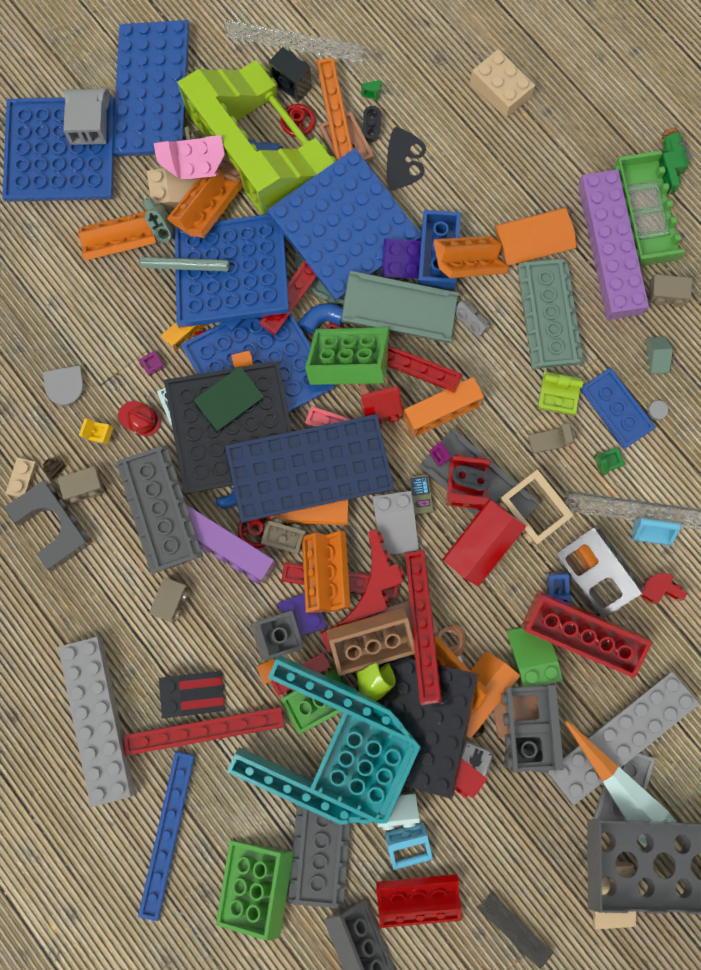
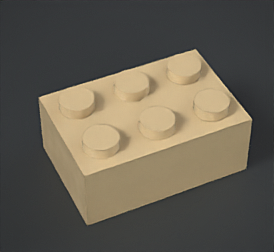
[470,49,535,118]

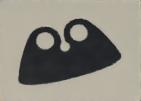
[387,127,426,190]

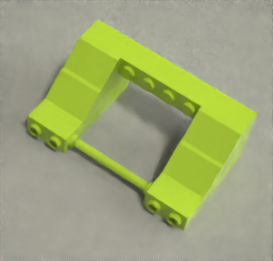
[177,60,336,215]

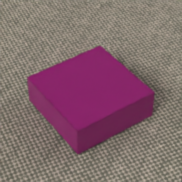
[139,351,165,376]

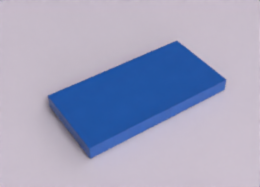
[580,367,656,450]

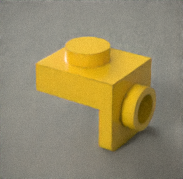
[79,418,114,445]

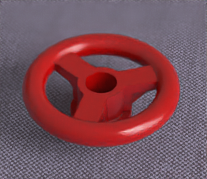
[280,104,315,137]
[238,517,270,548]

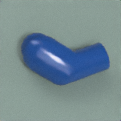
[216,487,237,509]

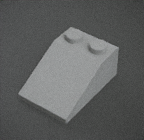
[372,491,419,555]

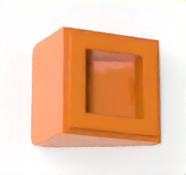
[231,351,253,368]
[257,658,275,685]

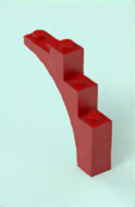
[320,529,405,653]

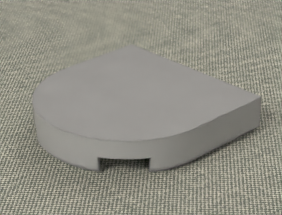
[43,365,84,406]

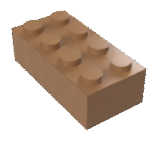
[326,608,415,676]

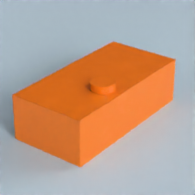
[403,377,484,439]

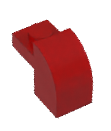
[639,573,688,604]

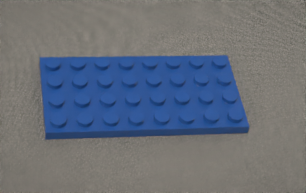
[113,20,190,157]

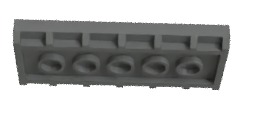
[419,428,540,520]
[116,445,203,575]
[288,775,350,908]

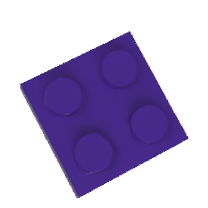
[382,239,421,278]
[278,594,327,637]

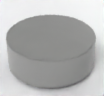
[648,401,668,420]

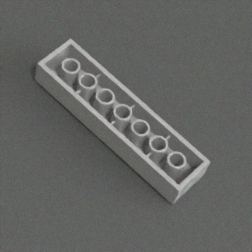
[58,637,135,808]
[546,672,699,806]

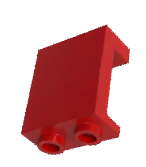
[446,454,491,510]

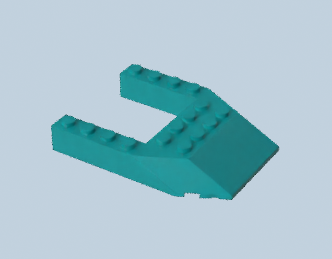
[227,655,420,825]

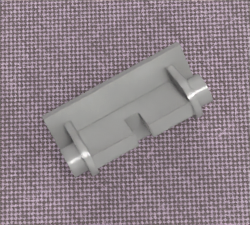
[455,300,491,338]

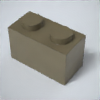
[649,274,692,307]
[57,466,105,504]
[149,577,189,623]

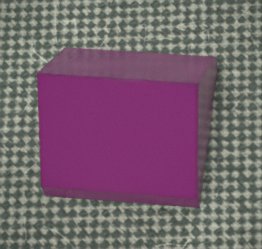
[429,441,452,467]

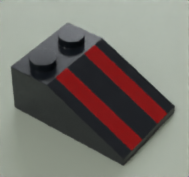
[159,671,225,719]

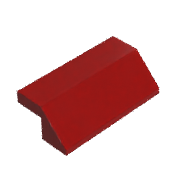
[442,499,527,587]
[376,874,462,928]

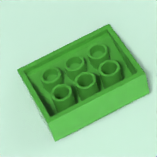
[305,327,389,385]
[216,840,293,941]

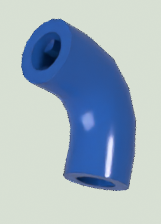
[298,303,344,334]

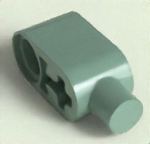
[142,196,175,243]

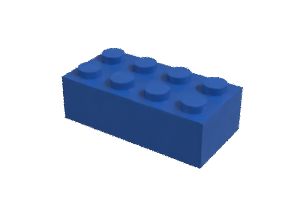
[418,210,461,291]

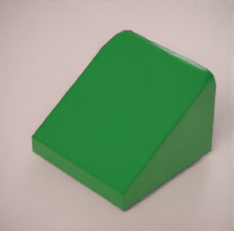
[361,80,382,101]

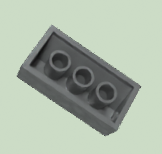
[324,898,395,970]

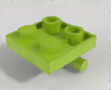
[537,371,583,416]

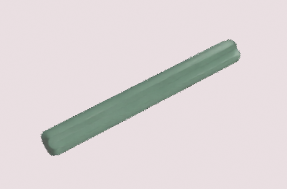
[139,257,230,271]

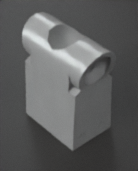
[63,88,110,145]

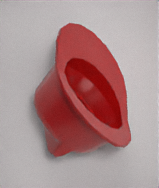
[118,401,161,436]

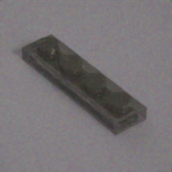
[477,892,554,969]

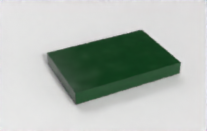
[194,366,264,432]

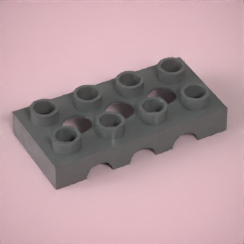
[587,819,701,914]

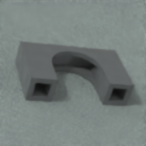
[4,481,91,572]

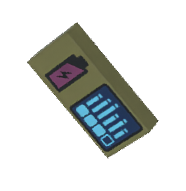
[409,474,434,515]

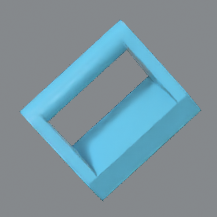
[632,518,681,546]
[385,823,433,870]

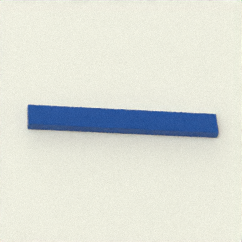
[138,751,196,922]

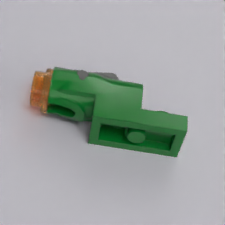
[659,128,692,194]

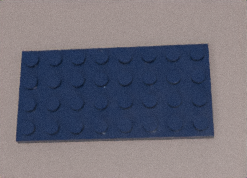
[225,414,394,523]

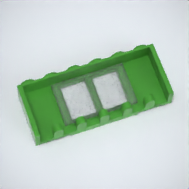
[613,151,685,266]

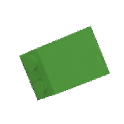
[506,627,563,687]
[281,669,344,734]

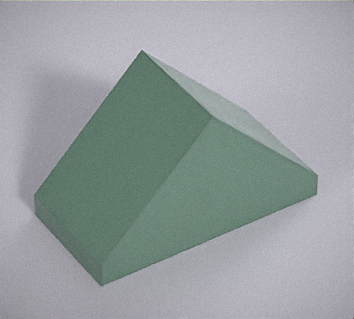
[646,337,673,375]

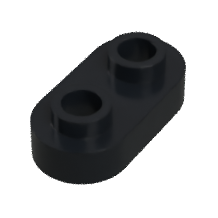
[362,106,381,142]
[452,466,491,491]

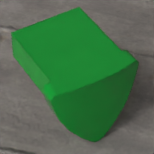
[594,447,625,476]

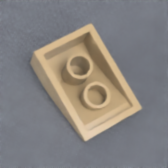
[147,168,198,212]
[592,861,636,930]

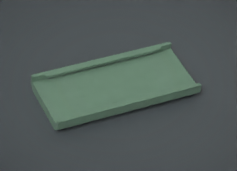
[517,259,584,371]
[341,271,459,343]

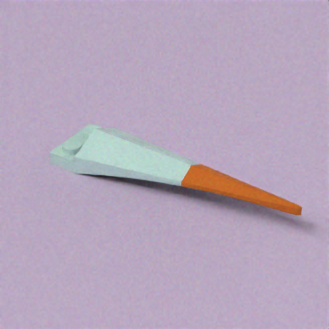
[565,721,676,848]

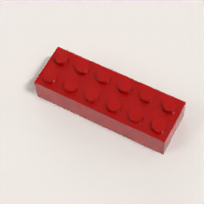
[522,590,652,678]

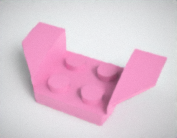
[154,135,225,180]

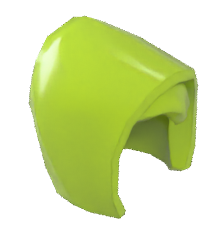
[357,663,396,701]

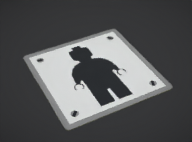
[462,742,492,777]

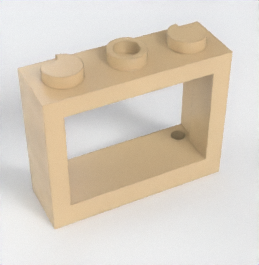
[498,469,574,545]

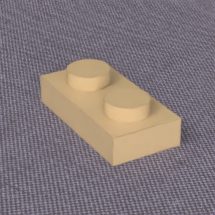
[5,457,37,497]

